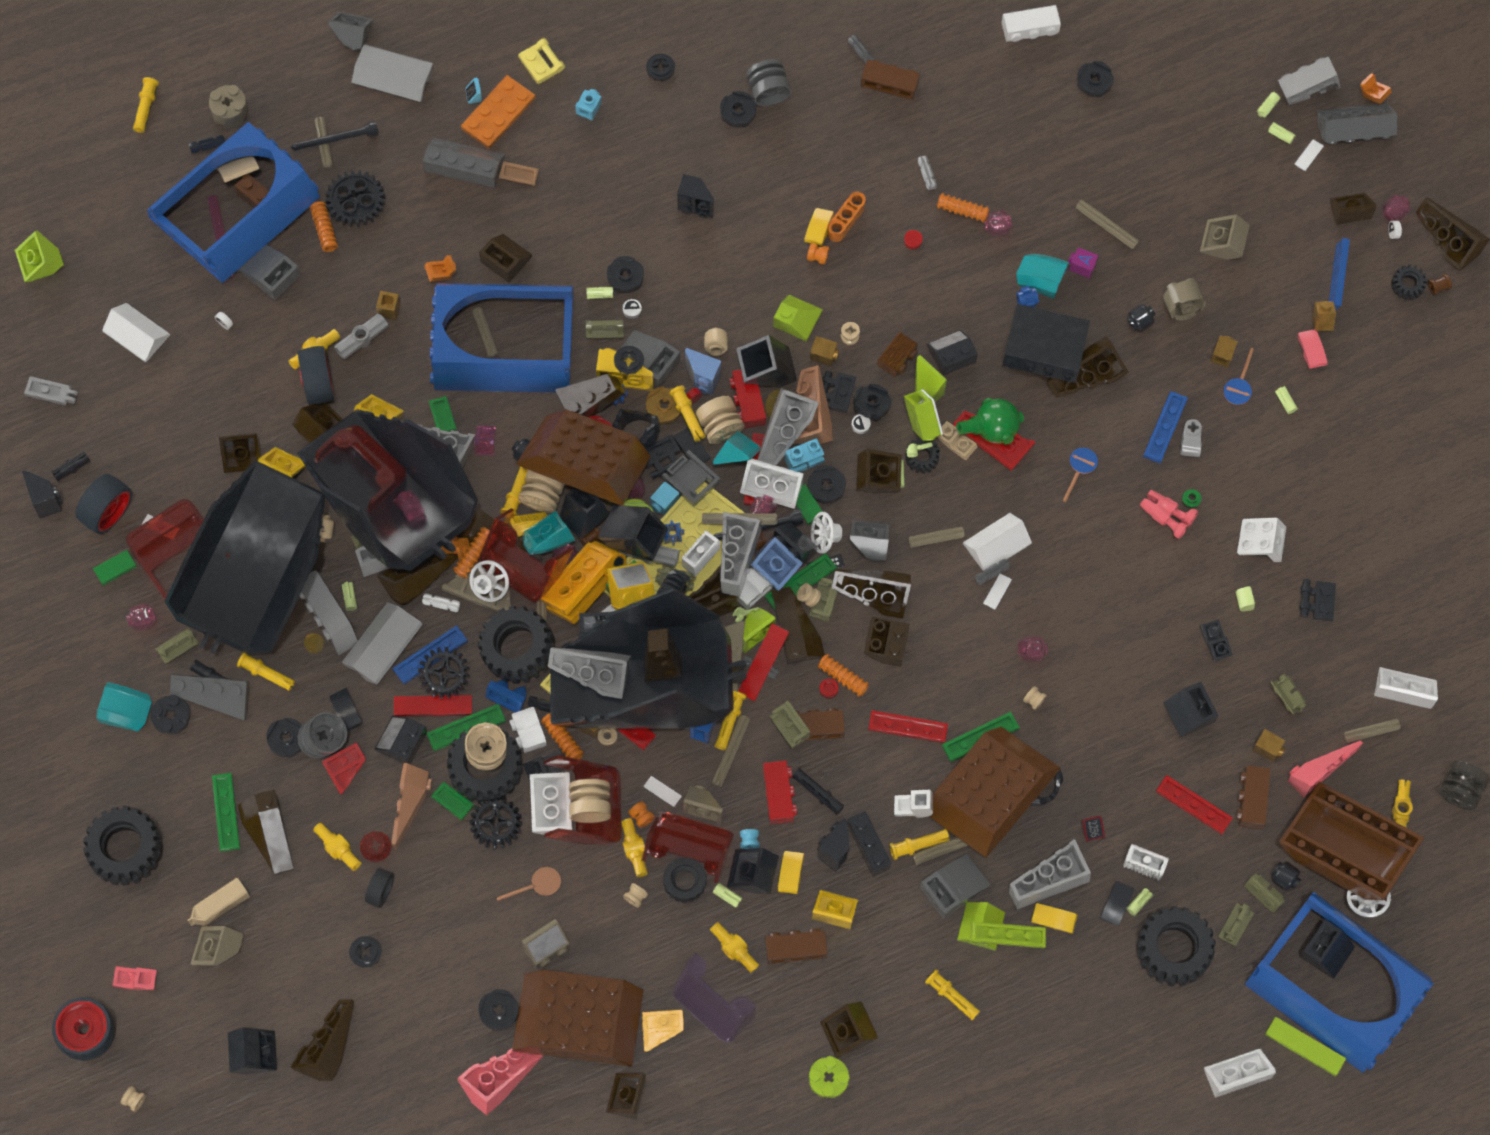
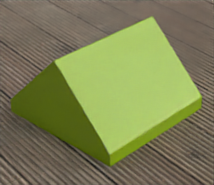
[957,902,1005,951]

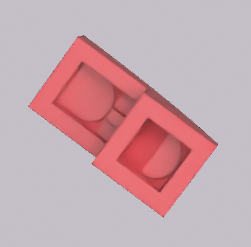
[1298,329,1328,369]
[112,966,157,990]

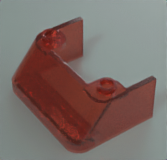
[314,425,406,513]
[479,508,573,601]
[641,812,734,883]

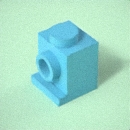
[575,89,602,121]

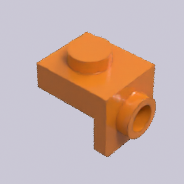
[1360,73,1392,104]
[424,255,456,282]
[441,537,470,562]

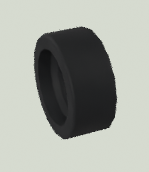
[365,868,394,908]

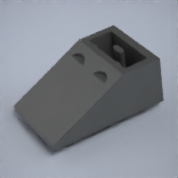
[238,245,301,301]
[621,330,680,388]
[920,854,991,919]

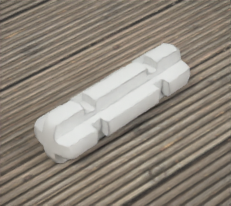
[422,593,460,612]

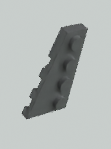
[170,674,249,720]

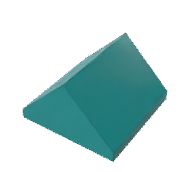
[713,431,760,464]

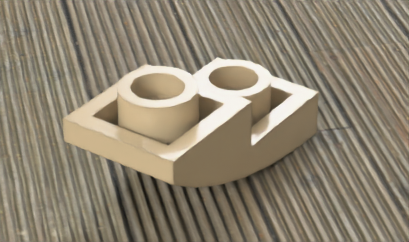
[936,421,977,460]

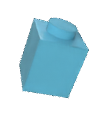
[650,482,680,515]

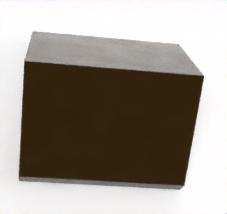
[1330,193,1376,225]
[219,433,261,473]
[606,1073,646,1120]

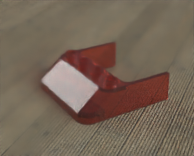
[126,499,230,601]
[544,755,622,845]

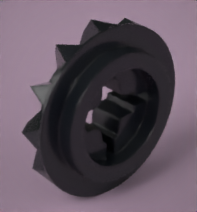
[646,54,675,81]
[614,346,644,375]
[349,936,381,968]

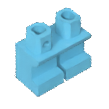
[784,438,825,472]

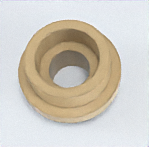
[598,729,617,746]

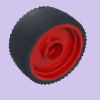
[297,346,334,404]
[75,474,132,534]
[52,997,115,1061]

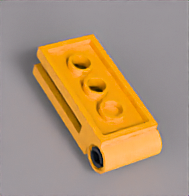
[539,541,626,625]

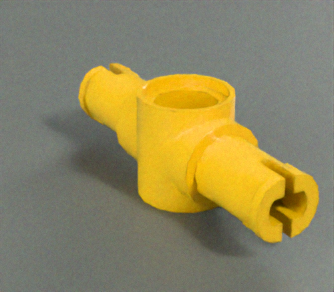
[289,329,340,370]
[1391,780,1413,827]
[621,818,648,878]
[313,822,361,871]
[710,922,759,973]

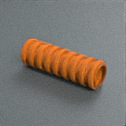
[937,193,989,223]
[310,201,338,252]
[453,527,495,578]
[818,654,869,697]
[541,713,584,763]

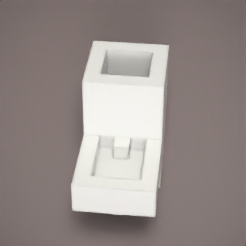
[894,790,933,818]

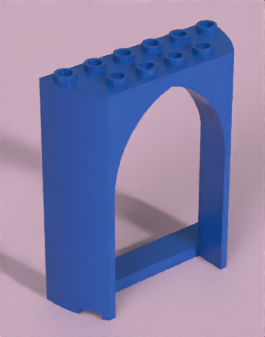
[147,122,320,283]
[430,283,574,393]
[1245,892,1434,1073]

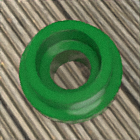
[1182,489,1202,508]

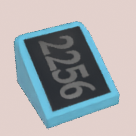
[466,78,482,104]

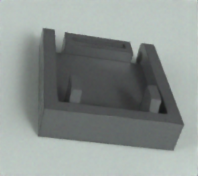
[661,450,721,507]

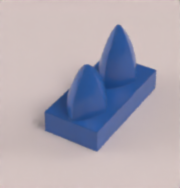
[485,680,527,713]

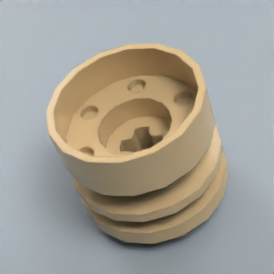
[696,396,745,444]
[518,470,565,513]
[465,723,507,771]
[569,779,611,823]

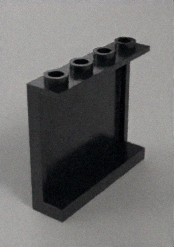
[1002,304,1090,383]

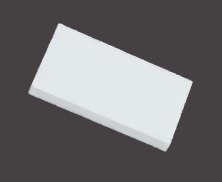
[102,303,170,362]
[740,458,804,509]
[963,513,1032,570]
[1374,667,1438,709]
[530,772,572,837]
[1204,1049,1276,1098]

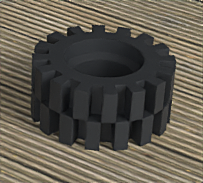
[1391,264,1427,301]
[905,437,940,474]

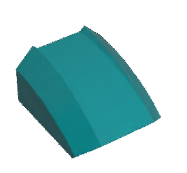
[1016,254,1069,299]
[523,511,575,555]
[96,682,152,732]

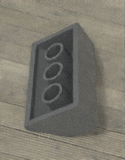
[1316,103,1397,144]
[423,138,505,188]

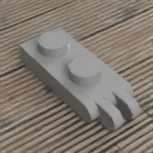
[24,376,78,405]

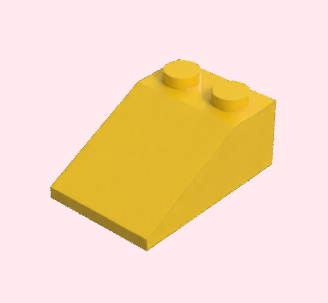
[596,348,654,391]

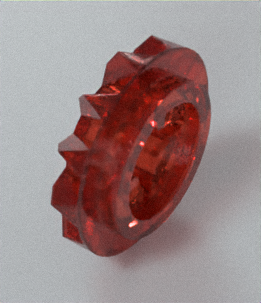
[360,831,392,862]

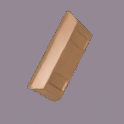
[499,161,539,186]

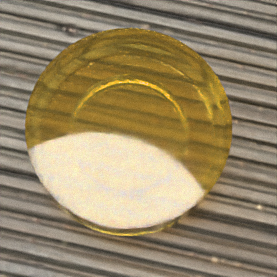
[304,633,324,654]

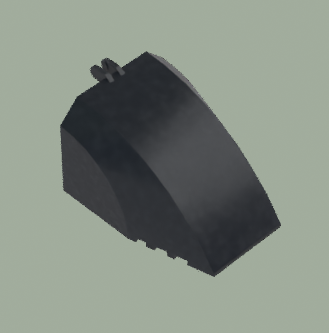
[297,409,478,570]
[164,460,325,655]
[550,587,747,729]

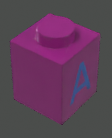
[1068,247,1099,279]

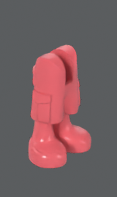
[1140,490,1199,539]

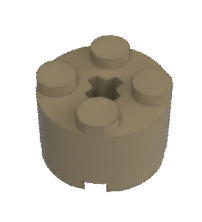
[209,85,248,128]
[1163,278,1206,321]

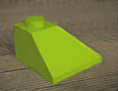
[15,231,64,282]
[773,295,823,342]
[915,355,947,403]
[743,608,776,654]

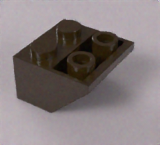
[479,234,532,282]
[864,616,910,667]

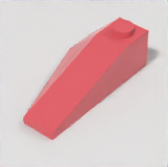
[1288,740,1363,798]
[458,1049,544,1116]

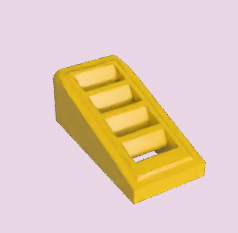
[507,512,547,537]

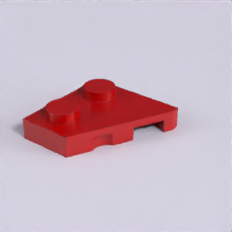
[322,743,366,795]

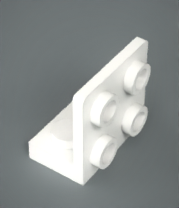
[1237,518,1286,562]

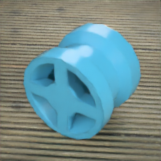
[740,829,760,849]

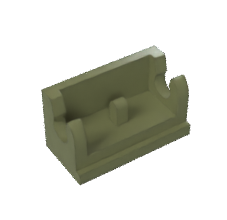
[809,578,838,623]
[770,701,810,749]

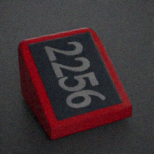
[1081,816,1105,842]

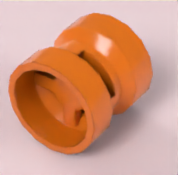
[807,243,829,265]
[628,801,655,829]

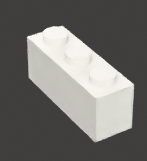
[1002,5,1061,42]

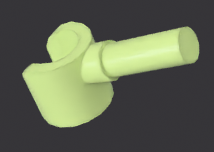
[907,442,932,457]
[732,607,759,622]

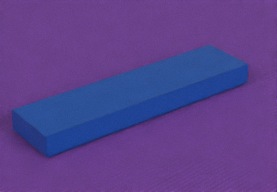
[1329,238,1350,310]
[1143,391,1188,464]
[393,625,468,685]

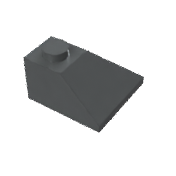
[328,11,373,50]
[850,520,890,562]

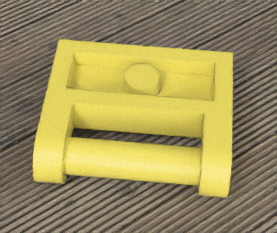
[518,38,565,84]

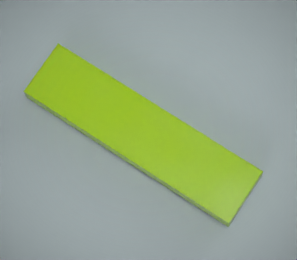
[970,921,1046,948]
[1265,1017,1346,1077]

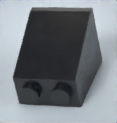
[736,335,797,387]
[598,505,668,561]

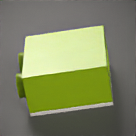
[904,389,943,441]

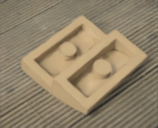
[217,156,259,182]

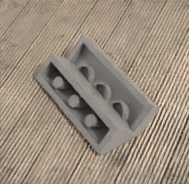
[352,44,434,102]
[342,602,423,685]

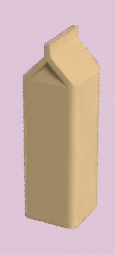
[188,878,250,927]

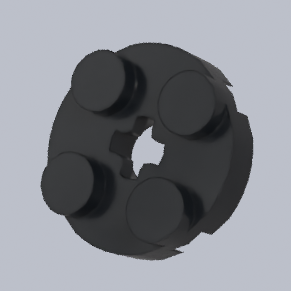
[1077,61,1114,98]
[720,91,756,127]
[607,256,644,293]
[853,384,892,420]
[808,465,846,503]
[150,695,191,735]
[266,718,302,758]
[478,989,519,1031]

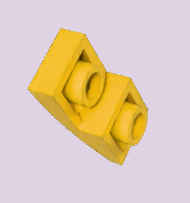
[804,208,834,246]
[778,851,804,894]
[1031,903,1078,934]

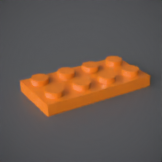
[461,75,535,149]

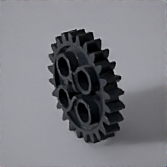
[325,170,386,227]

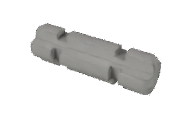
[918,155,937,190]

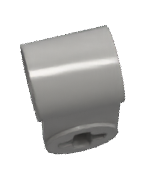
[1180,419,1202,457]

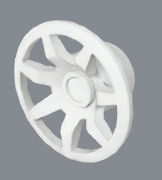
[810,512,842,554]
[469,560,509,602]
[1347,890,1391,918]

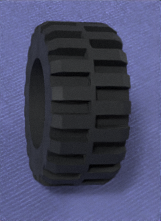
[478,605,556,683]
[447,727,523,803]
[83,806,163,886]
[1136,906,1216,986]

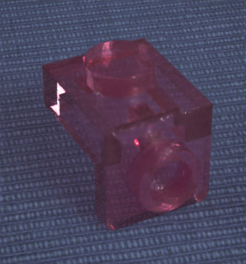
[475,425,496,455]
[393,491,425,521]

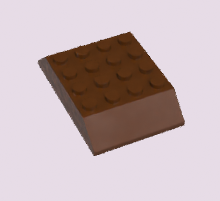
[517,409,651,506]
[928,726,1061,858]
[1279,782,1424,901]
[512,970,644,1067]

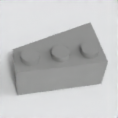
[1278,56,1341,105]

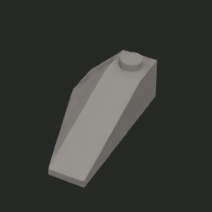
[757,388,819,465]
[548,647,631,699]

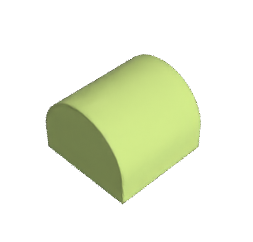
[1235,586,1255,612]

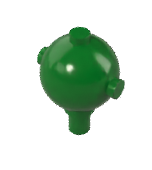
[956,398,1024,444]

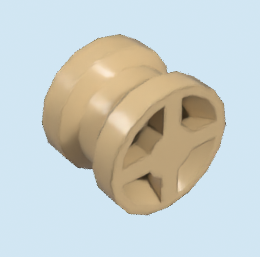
[841,322,860,345]
[797,583,821,607]
[1023,686,1047,711]
[623,883,648,908]
[121,1086,146,1112]

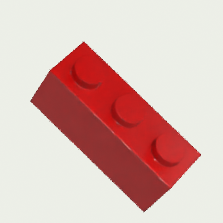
[729,369,766,429]
[763,760,797,825]

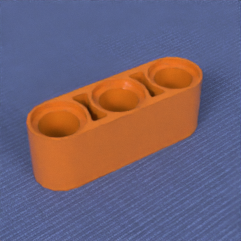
[828,192,866,242]

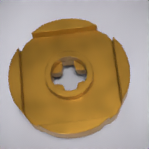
[646,386,681,425]

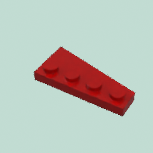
[953,410,1035,471]

